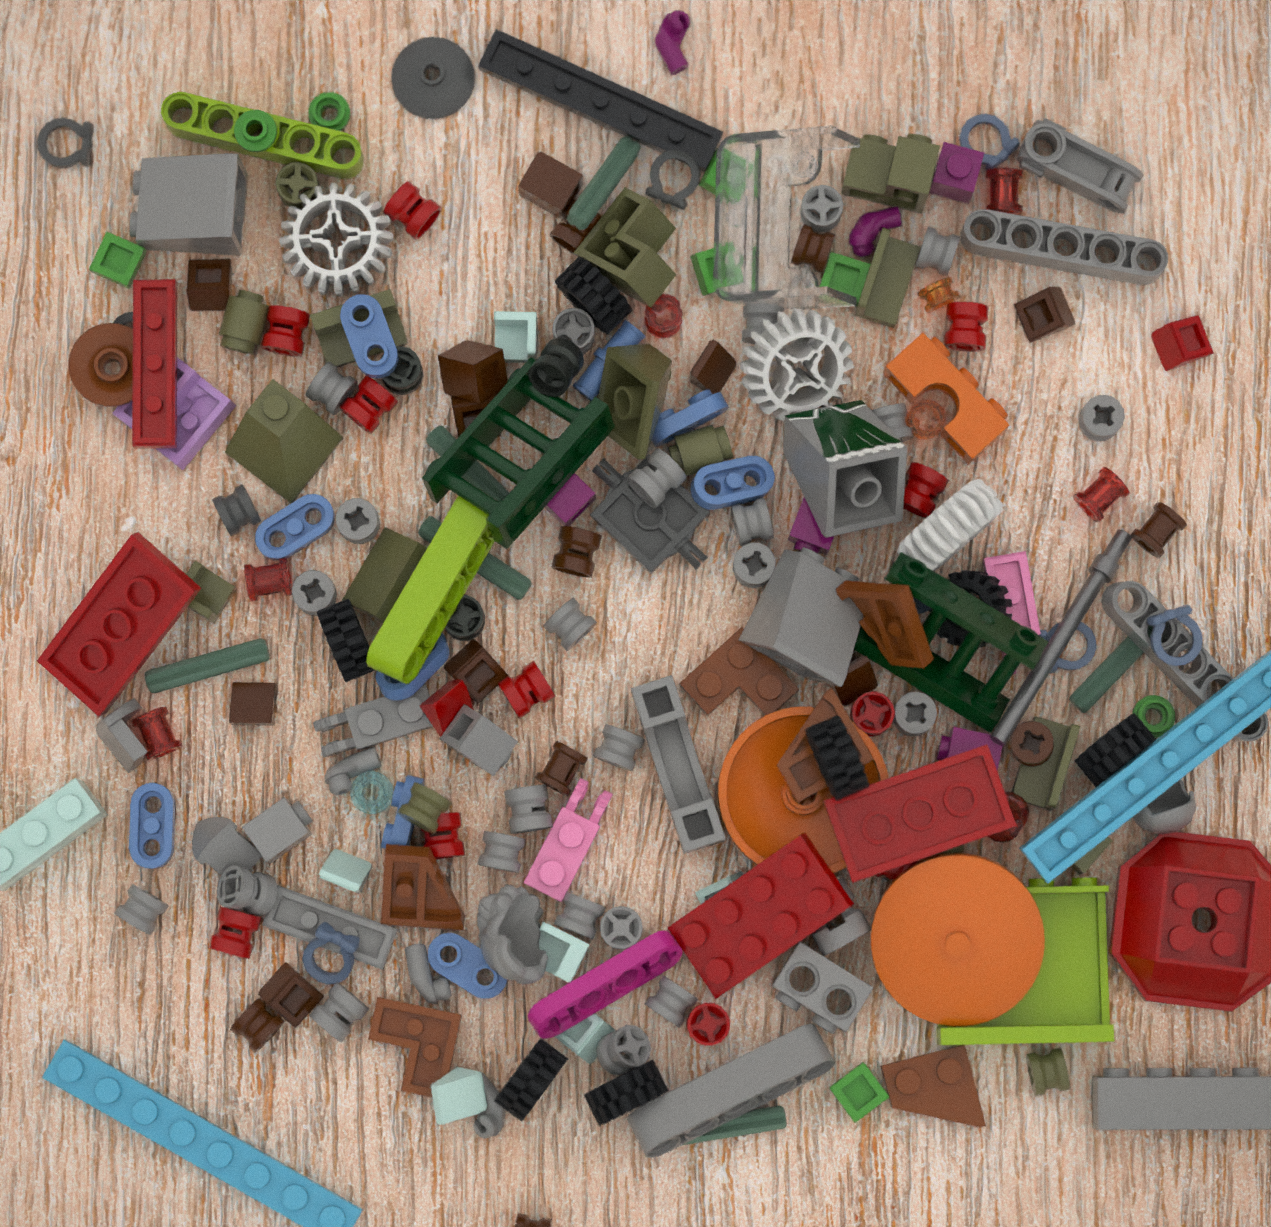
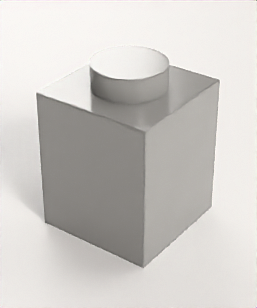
[440,704,518,776]
[242,797,313,864]

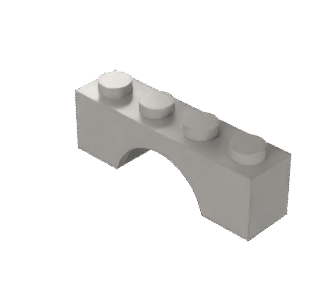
[631,675,725,854]

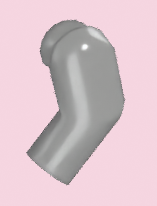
[325,747,382,795]
[474,1072,506,1138]

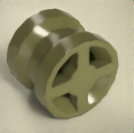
[276,162,320,210]
[397,782,451,834]
[1026,1048,1070,1096]

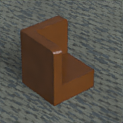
[518,152,583,220]
[438,340,508,403]

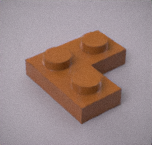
[679,627,799,716]
[368,997,462,1097]

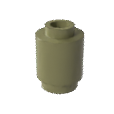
[219,290,269,355]
[668,425,733,477]

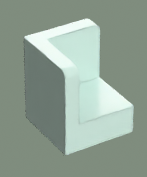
[494,311,538,363]
[539,921,590,983]

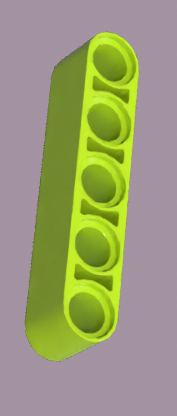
[161,92,364,179]
[366,496,495,684]

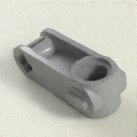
[1017,118,1143,213]

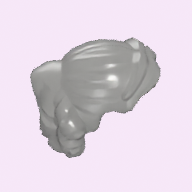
[477,884,548,984]

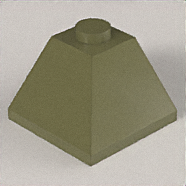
[598,344,672,460]
[225,379,344,503]

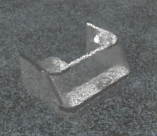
[713,125,860,309]

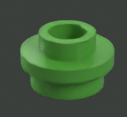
[308,92,350,131]
[234,110,277,153]
[1132,695,1175,738]

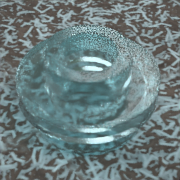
[350,771,393,814]

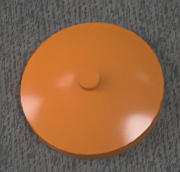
[718,707,889,873]
[871,853,1045,1026]

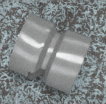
[812,877,871,956]

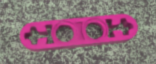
[528,930,682,1039]

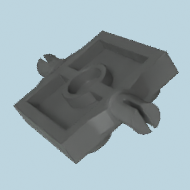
[590,454,710,574]

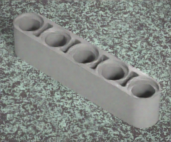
[960,209,1168,285]
[1101,581,1268,741]
[627,1024,835,1158]

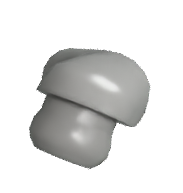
[405,944,451,1004]

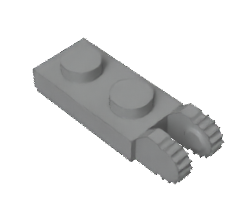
[313,683,433,757]

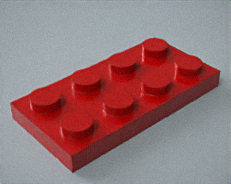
[37,532,201,717]
[823,744,1017,883]
[668,832,854,999]

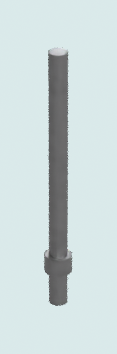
[990,529,1132,746]

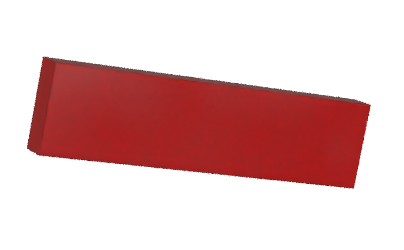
[132,279,177,449]

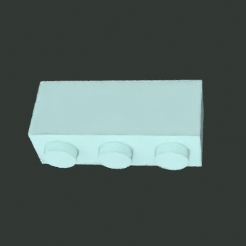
[0,778,108,891]

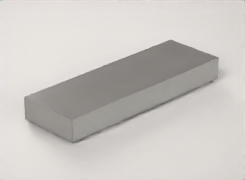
[262,885,398,970]

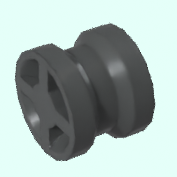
[212,484,262,537]

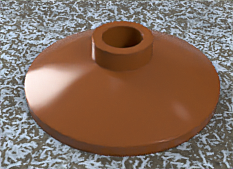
[68,323,133,407]

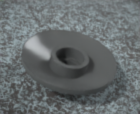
[391,37,475,119]

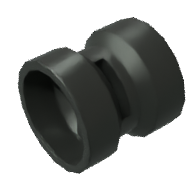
[529,338,584,397]
[381,346,423,395]
[445,595,485,641]

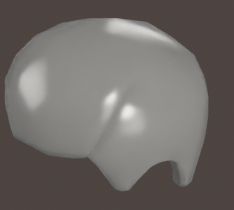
[1132,780,1196,834]

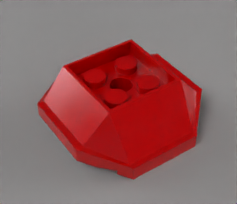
[1109,832,1271,1012]

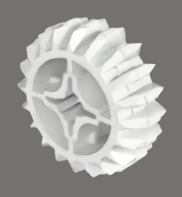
[279,182,394,297]
[739,308,855,421]
[897,479,1003,571]

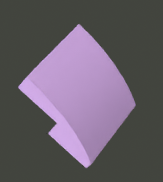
[113,357,236,470]

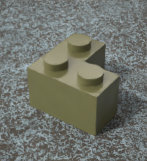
[841,134,940,214]
[574,187,677,308]

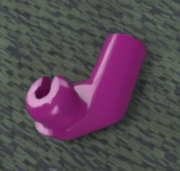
[654,10,690,75]
[849,206,902,257]

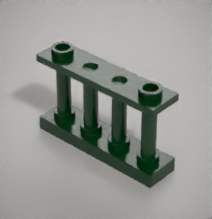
[422,357,615,549]
[854,552,1048,733]

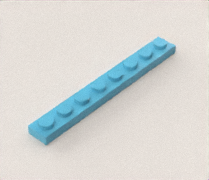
[1019,650,1271,883]
[42,1040,363,1227]

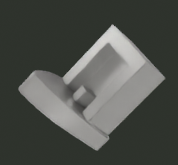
[96,698,148,773]
[192,817,262,875]

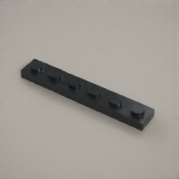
[478,29,723,172]

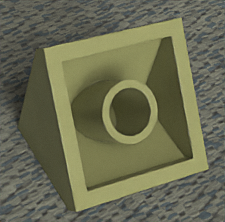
[342,527,427,624]

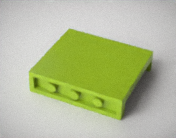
[937,877,1114,1045]

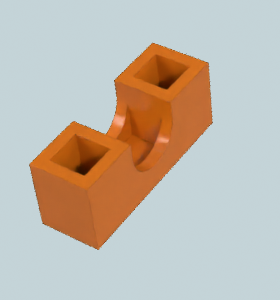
[883,333,1009,465]

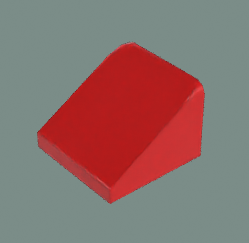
[1151,315,1214,371]
[419,679,474,737]

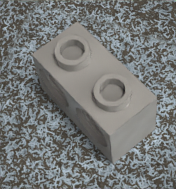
[771,942,873,1034]

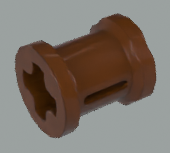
[1131,502,1187,558]
[534,741,588,796]

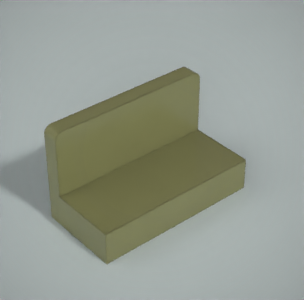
[854,227,921,328]
[310,289,408,367]
[1010,716,1080,811]

